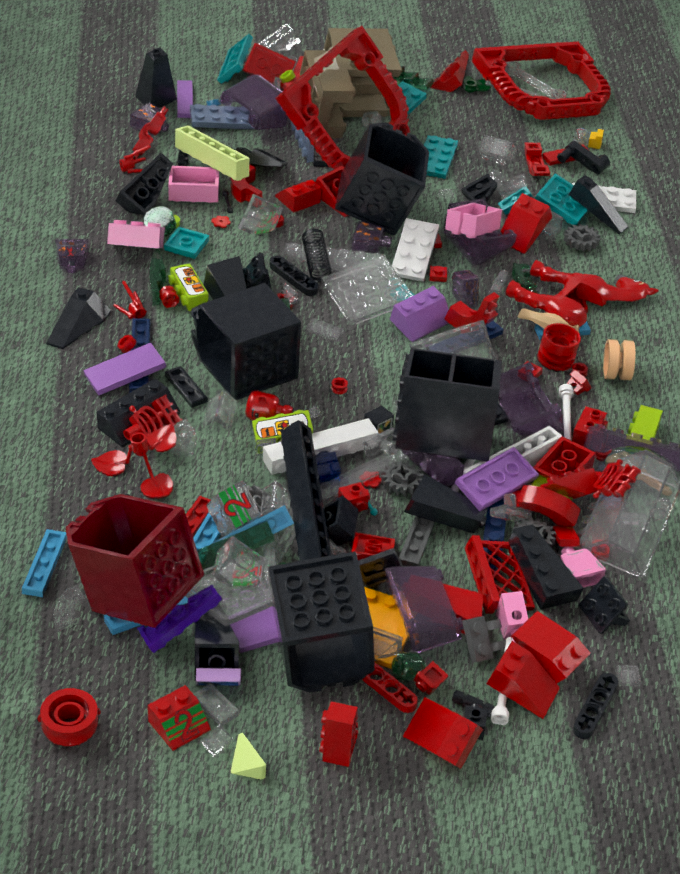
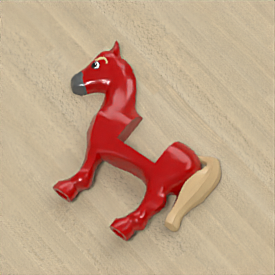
[506,260,659,332]

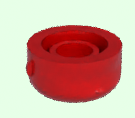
[37,688,101,746]

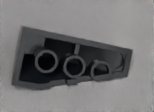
[116,153,173,215]
[569,175,628,235]
[46,287,111,349]

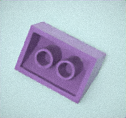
[390,286,449,342]

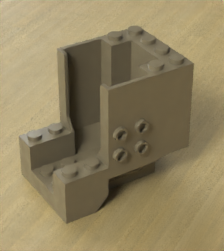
[300,28,402,138]

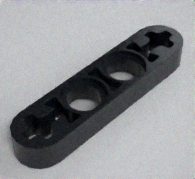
[269,256,318,296]
[573,673,618,739]

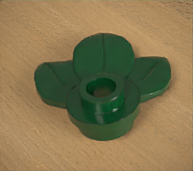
[463,76,491,92]

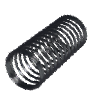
[302,228,332,281]

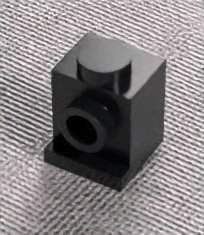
[464,704,488,740]

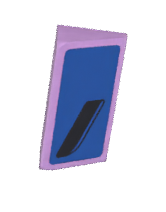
[196,668,241,686]

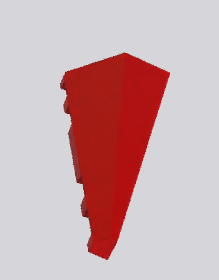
[429,50,469,92]

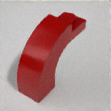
[231,164,262,207]
[444,292,500,332]
[507,485,581,527]

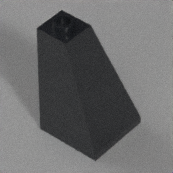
[135,47,177,111]
[203,256,246,300]
[195,604,239,681]

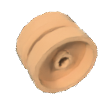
[603,339,636,381]

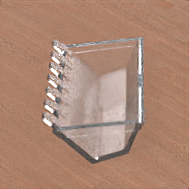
[573,450,680,578]

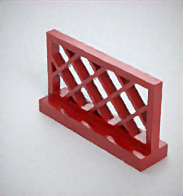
[464,535,535,614]

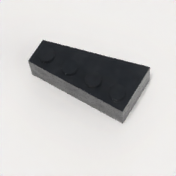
[508,524,584,610]

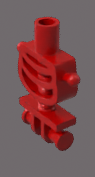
[123,395,182,440]
[593,459,641,499]

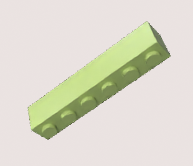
[175,126,250,181]

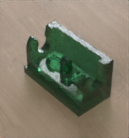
[511,263,537,293]

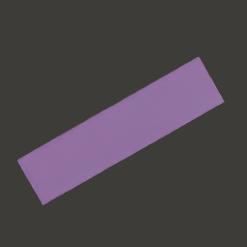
[177,80,193,118]

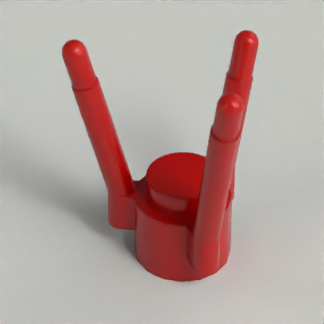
[119,145,151,174]
[113,281,147,319]

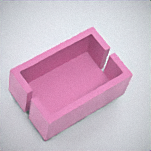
[168,166,219,203]
[445,203,502,238]
[107,220,165,248]

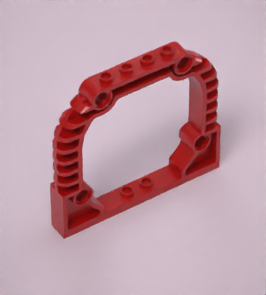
[275,26,410,169]
[472,41,611,120]

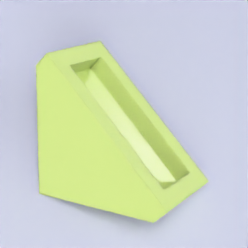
[231,733,266,780]

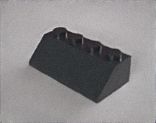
[97,379,180,447]

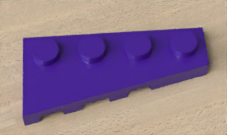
[137,585,223,653]

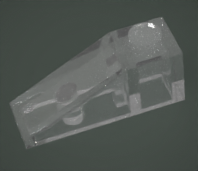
[258,23,301,53]

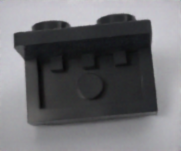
[243,252,271,289]
[579,576,630,634]

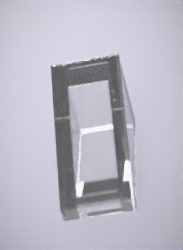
[283,282,298,307]

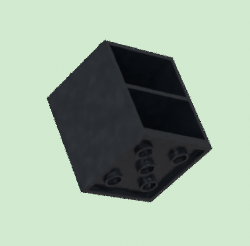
[393,348,502,461]

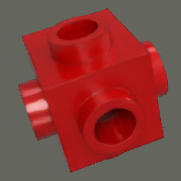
[338,482,370,512]

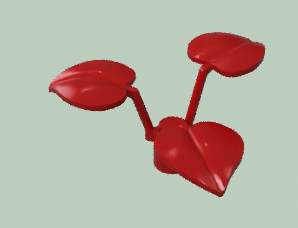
[91,423,177,499]

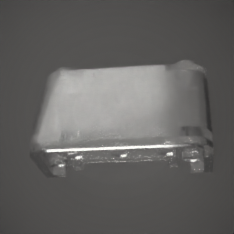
[409,320,496,360]

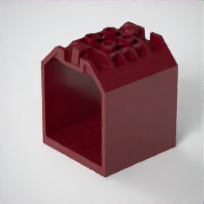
[65,494,204,628]

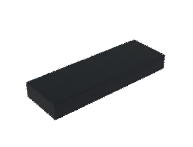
[165,366,208,408]

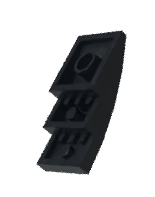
[226,145,288,166]

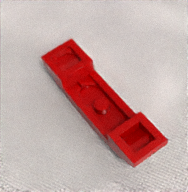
[524,143,550,176]

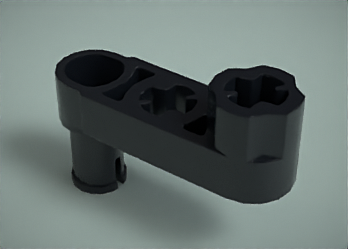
[557,141,611,174]

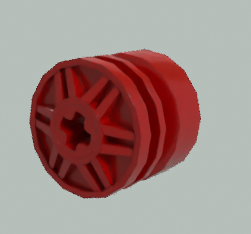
[537,323,581,371]

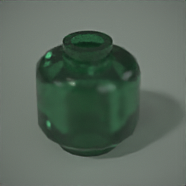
[392,652,426,681]

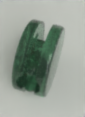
[143,206,176,237]

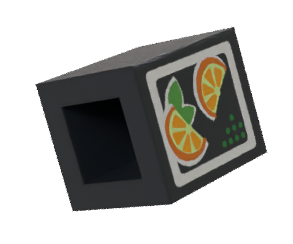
[364,406,394,436]

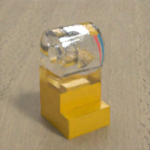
[573,128,604,149]

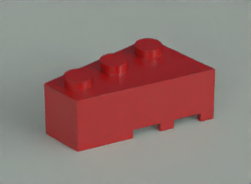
[319,701,358,767]

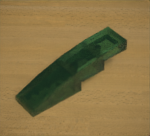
[393,66,434,90]
[149,248,166,306]
[197,521,275,570]

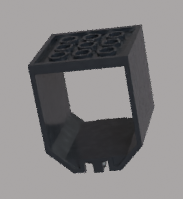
[335,122,429,235]
[191,283,301,401]
[268,551,375,693]

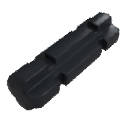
[452,690,494,717]

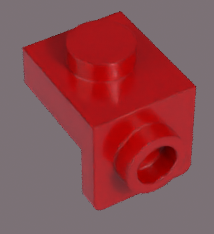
[414,661,449,695]

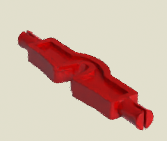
[130,107,169,160]

